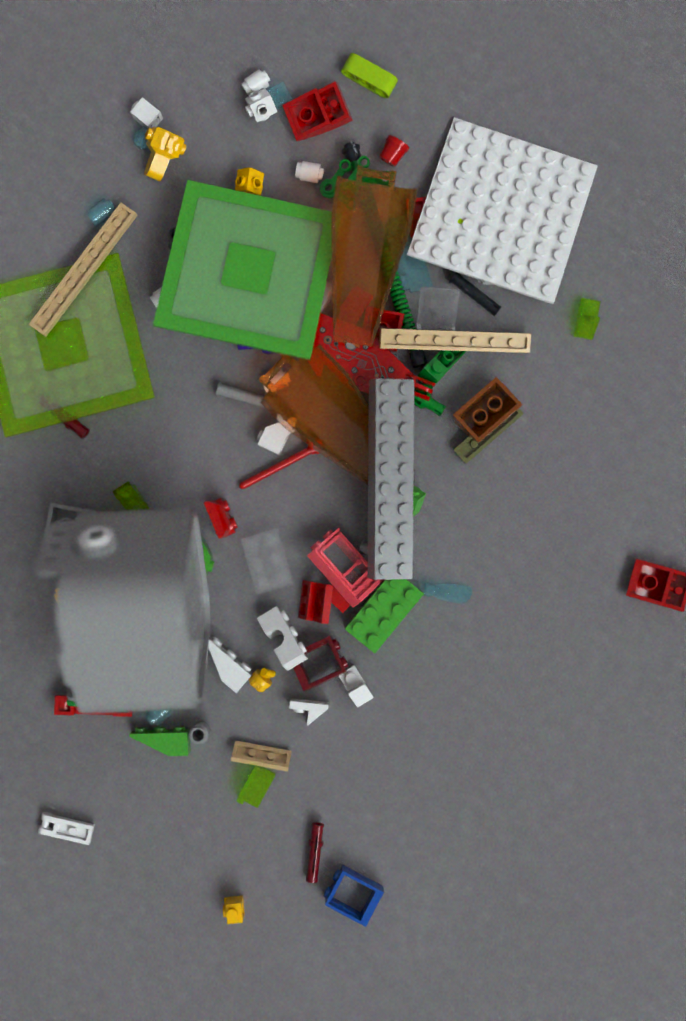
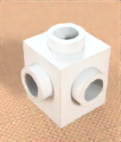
[245,88,277,122]

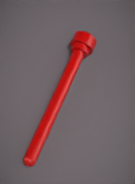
[239,438,324,489]

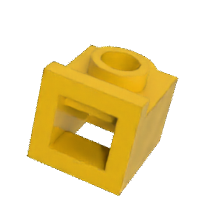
[223,895,245,924]

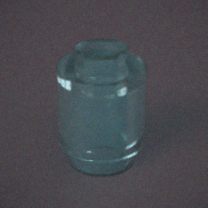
[87,198,116,226]
[145,709,175,726]

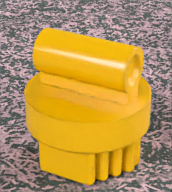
[249,668,276,692]

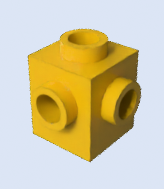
[235,167,264,196]

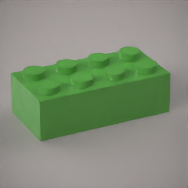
[345,579,424,654]

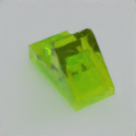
[573,298,601,340]
[112,481,150,511]

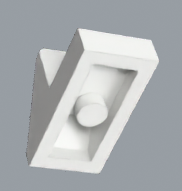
[339,664,374,708]
[289,698,329,726]

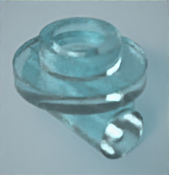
[134,126,148,149]

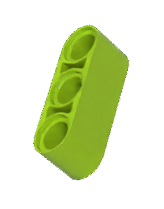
[341,53,398,99]

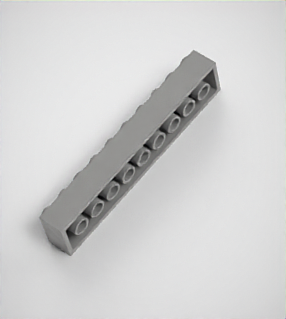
[367,379,414,580]

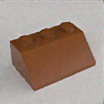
[453,377,523,444]

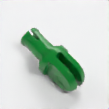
[414,389,446,416]

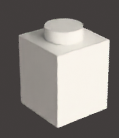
[130,97,163,129]

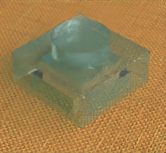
[267,82,292,110]

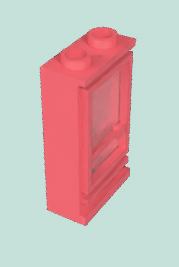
[307,528,384,608]

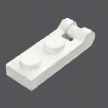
[38,812,95,845]

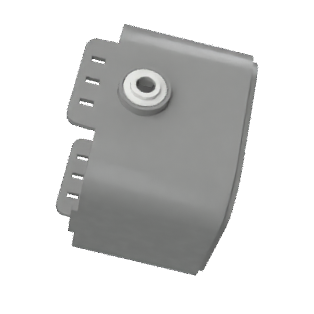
[35,508,211,713]

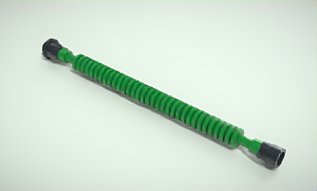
[342,142,428,368]

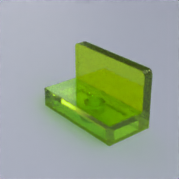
[236,766,276,808]

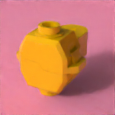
[144,126,186,181]

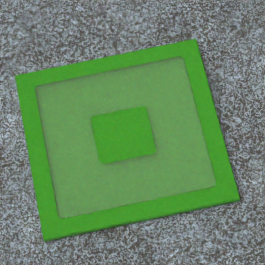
[153,180,340,360]

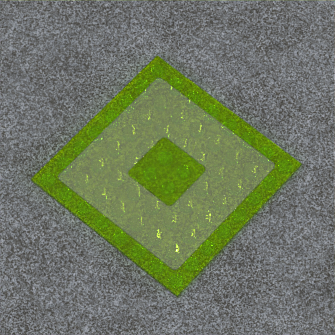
[0,253,155,438]

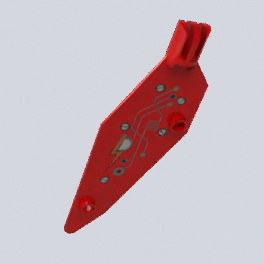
[312,313,436,401]

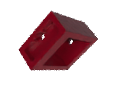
[293,636,349,691]

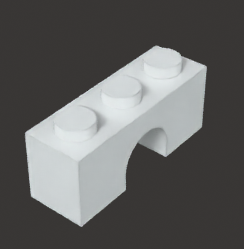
[257,606,308,671]

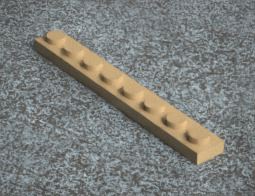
[29,202,138,337]
[379,328,531,353]

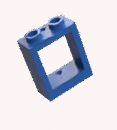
[323,865,384,927]

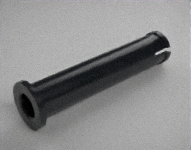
[448,272,502,316]

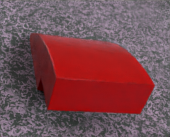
[282,81,353,141]
[626,559,686,612]

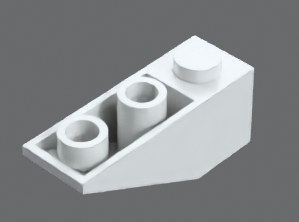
[209,637,253,693]

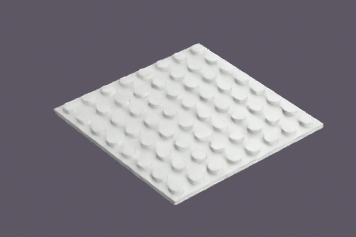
[407,117,598,304]

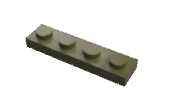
[453,409,524,464]

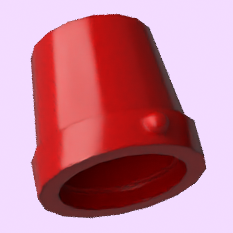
[379,135,409,167]

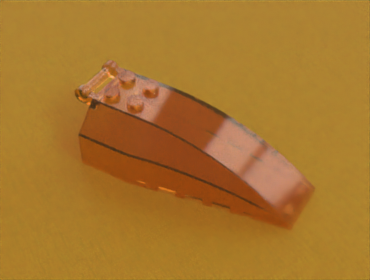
[331,165,417,346]
[258,344,415,485]

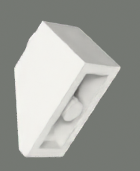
[256,418,296,456]

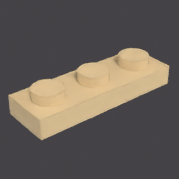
[231,740,292,772]

